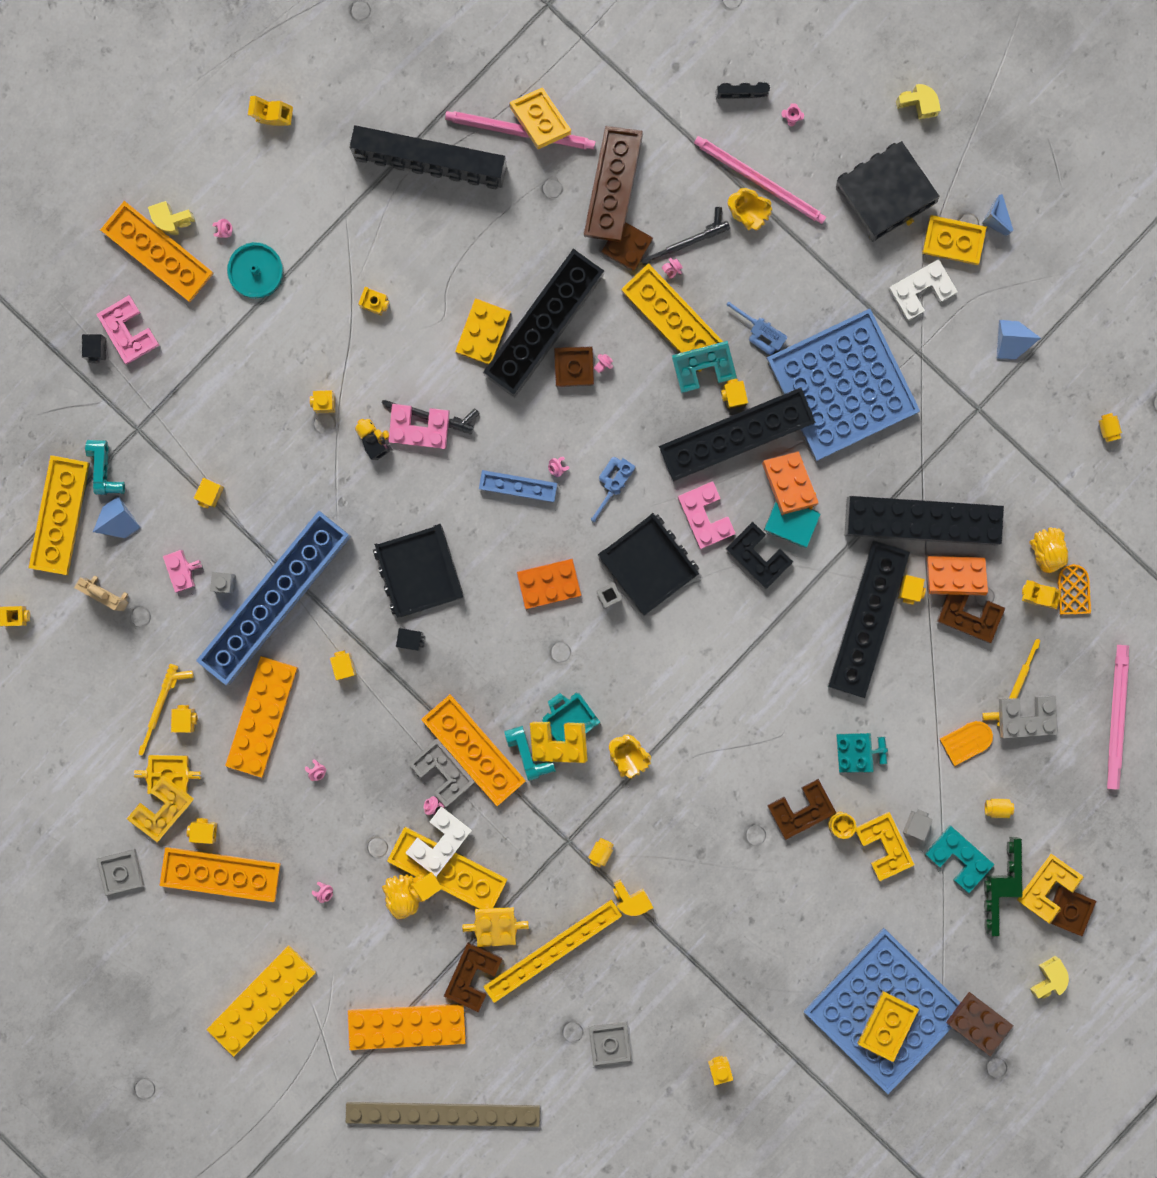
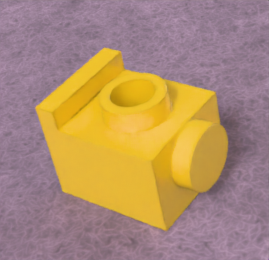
[358,287,390,316]
[0,606,30,626]

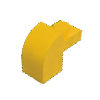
[248,96,293,126]
[1022,580,1061,609]
[613,879,653,916]

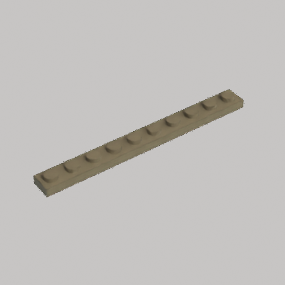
[346,1102,540,1127]

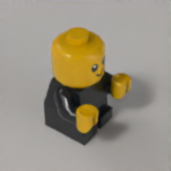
[355,419,393,460]

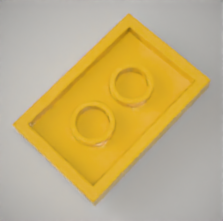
[509,87,571,150]
[922,215,987,265]
[455,298,511,365]
[857,991,919,1062]

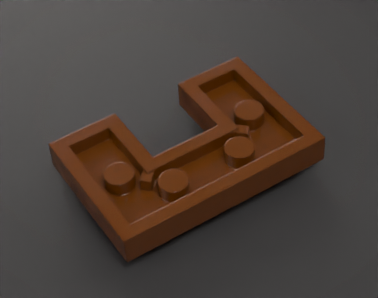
[936,594,1005,643]
[767,779,836,840]
[444,942,503,1012]

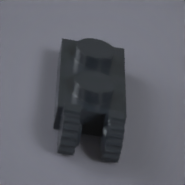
[716,82,771,99]

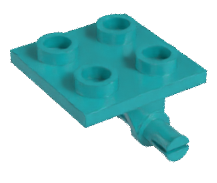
[836,733,888,773]

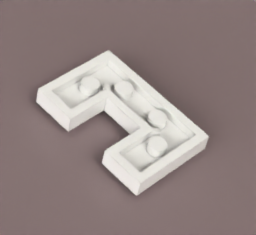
[888,259,958,321]
[406,807,472,876]

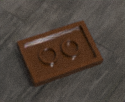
[946,992,1014,1056]

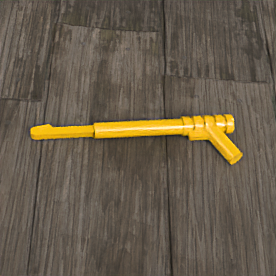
[982,639,1040,727]
[139,663,194,756]

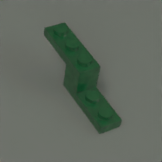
[984,837,1022,936]

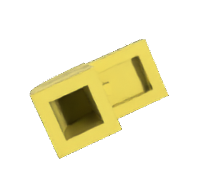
[896,84,941,120]
[148,201,195,235]
[1030,956,1069,999]

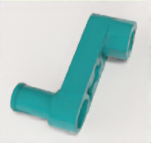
[85,440,125,495]
[504,726,556,781]

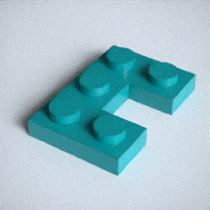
[672,341,737,393]
[925,825,995,893]

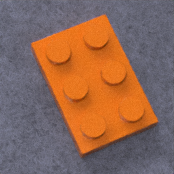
[762,451,819,515]
[927,556,988,596]
[517,559,581,609]

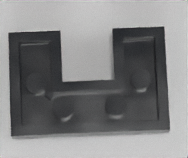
[726,522,793,589]

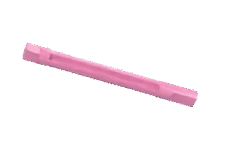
[1107,645,1129,789]

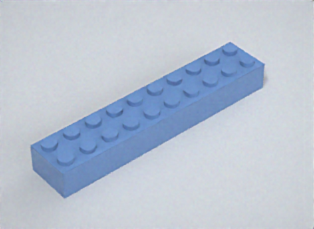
[196,511,351,685]

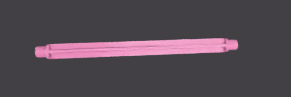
[445,111,595,150]
[694,136,826,224]

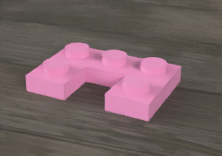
[96,295,160,364]
[389,404,450,449]
[678,481,736,549]

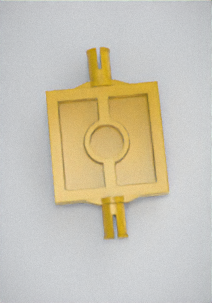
[134,755,201,794]
[462,907,529,947]

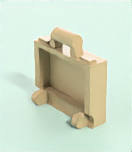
[74,576,129,611]

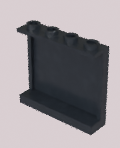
[836,141,940,242]
[598,513,700,616]
[373,523,464,618]

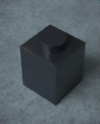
[82,334,106,363]
[396,628,426,651]

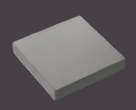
[96,849,144,896]
[588,1021,632,1066]

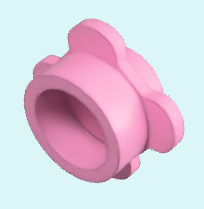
[781,103,804,126]

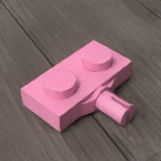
[163,550,202,593]

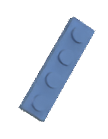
[479,470,557,503]

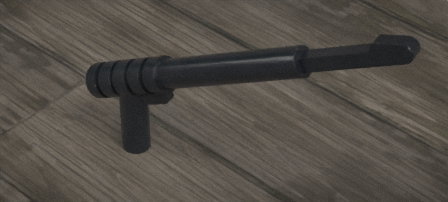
[641,207,730,265]
[382,400,480,435]

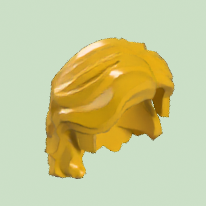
[727,188,772,231]
[1029,527,1068,573]
[609,735,651,779]
[382,874,419,919]

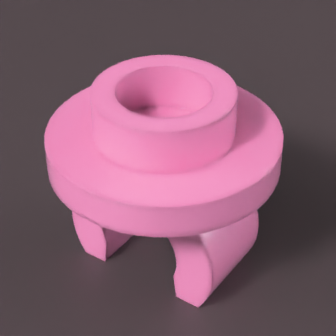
[212,218,232,238]
[662,258,683,279]
[594,354,613,373]
[548,457,569,477]
[305,760,326,781]
[424,796,445,815]
[311,882,333,903]

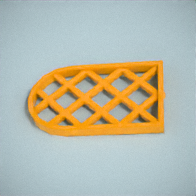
[1058,564,1091,615]

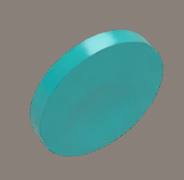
[227,242,284,299]

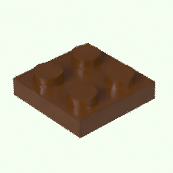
[601,222,653,272]
[554,346,594,387]
[1051,885,1097,937]

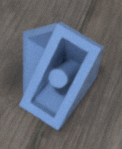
[982,194,1014,236]
[997,320,1041,360]
[93,496,141,538]

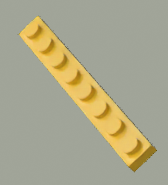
[483,899,622,1003]

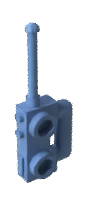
[726,302,788,355]
[591,457,636,522]

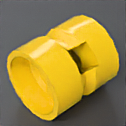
[828,812,856,839]

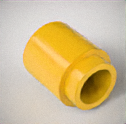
[1098,413,1122,442]
[985,798,1014,818]
[588,837,614,868]

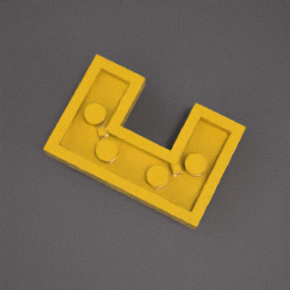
[530,722,588,763]
[127,775,194,842]
[855,812,914,881]
[1017,854,1084,924]

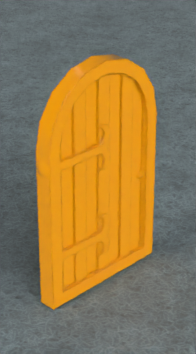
[940,721,993,766]

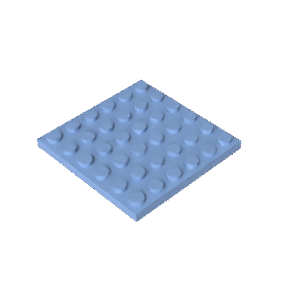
[766,309,920,461]
[804,928,960,1094]

